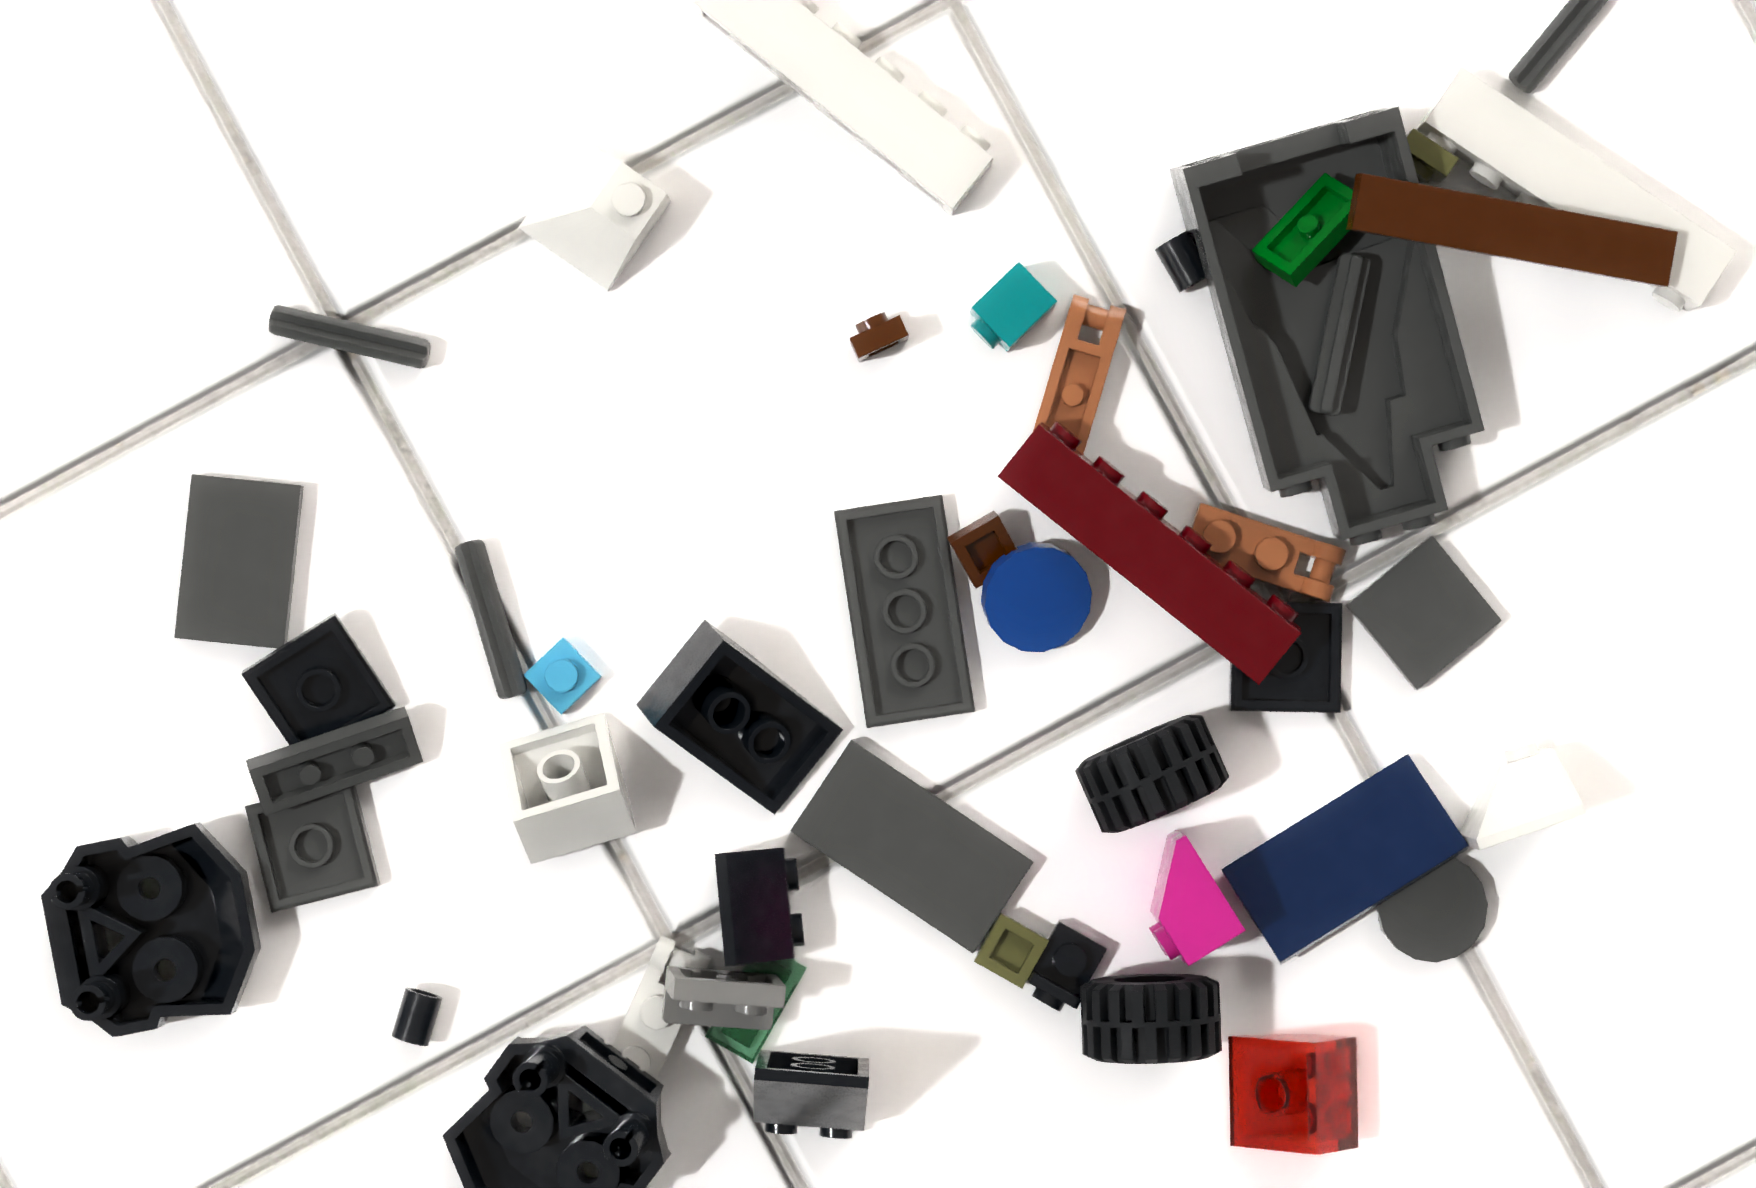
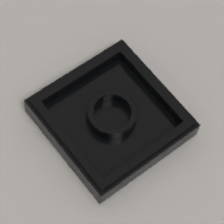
[1229,602,1343,713]
[241,612,396,745]

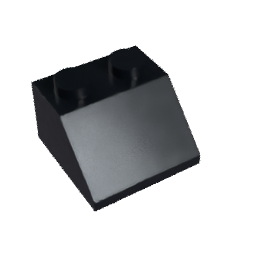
[714,847,805,967]

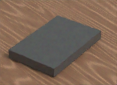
[174,474,304,649]

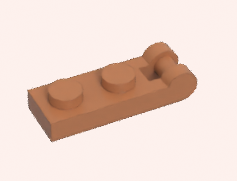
[1033,294,1126,455]
[1191,503,1346,603]

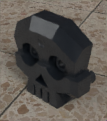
[41,822,261,1037]
[442,1025,672,1188]

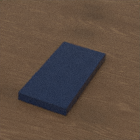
[1221,754,1469,965]

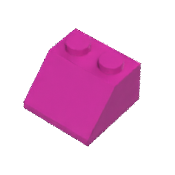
[1149,830,1246,966]

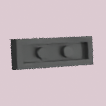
[246,706,423,816]

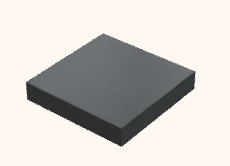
[1345,535,1502,690]
[245,785,381,913]

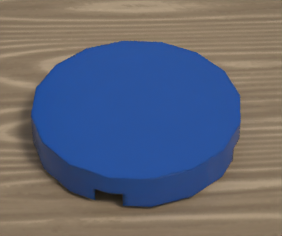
[981,542,1092,652]

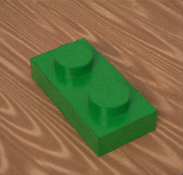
[1251,173,1353,287]

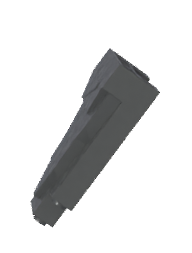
[1169,106,1485,546]

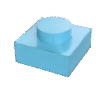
[524,637,602,715]

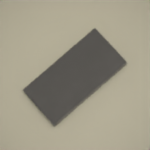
[834,495,975,728]
[790,739,1034,953]

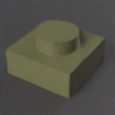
[1406,128,1459,184]
[974,912,1049,989]

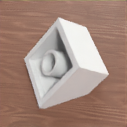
[498,713,637,864]

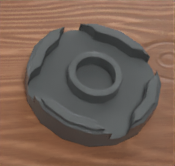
[1377,858,1488,963]

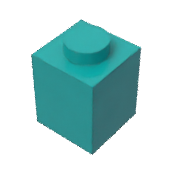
[970,262,1057,352]

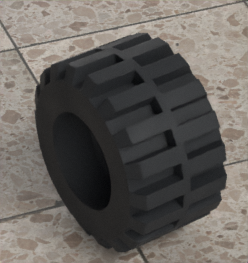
[1075,715,1229,833]
[1080,974,1222,1064]

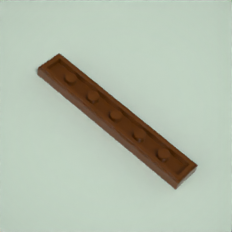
[1346,173,1678,287]

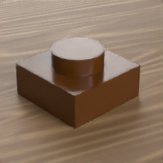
[849,312,909,362]
[947,511,1016,589]

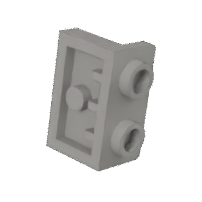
[662,966,786,1030]

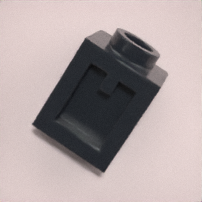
[1027,921,1107,1012]

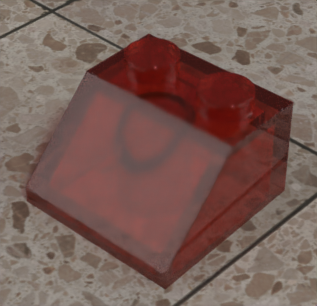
[1228,1034,1359,1155]

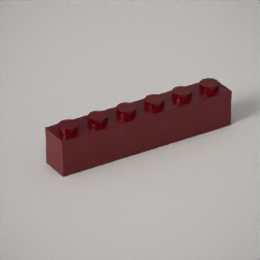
[997,421,1301,685]

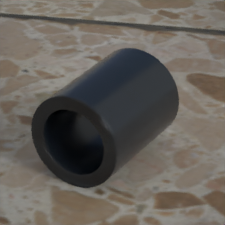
[1155,231,1206,293]
[391,987,443,1046]

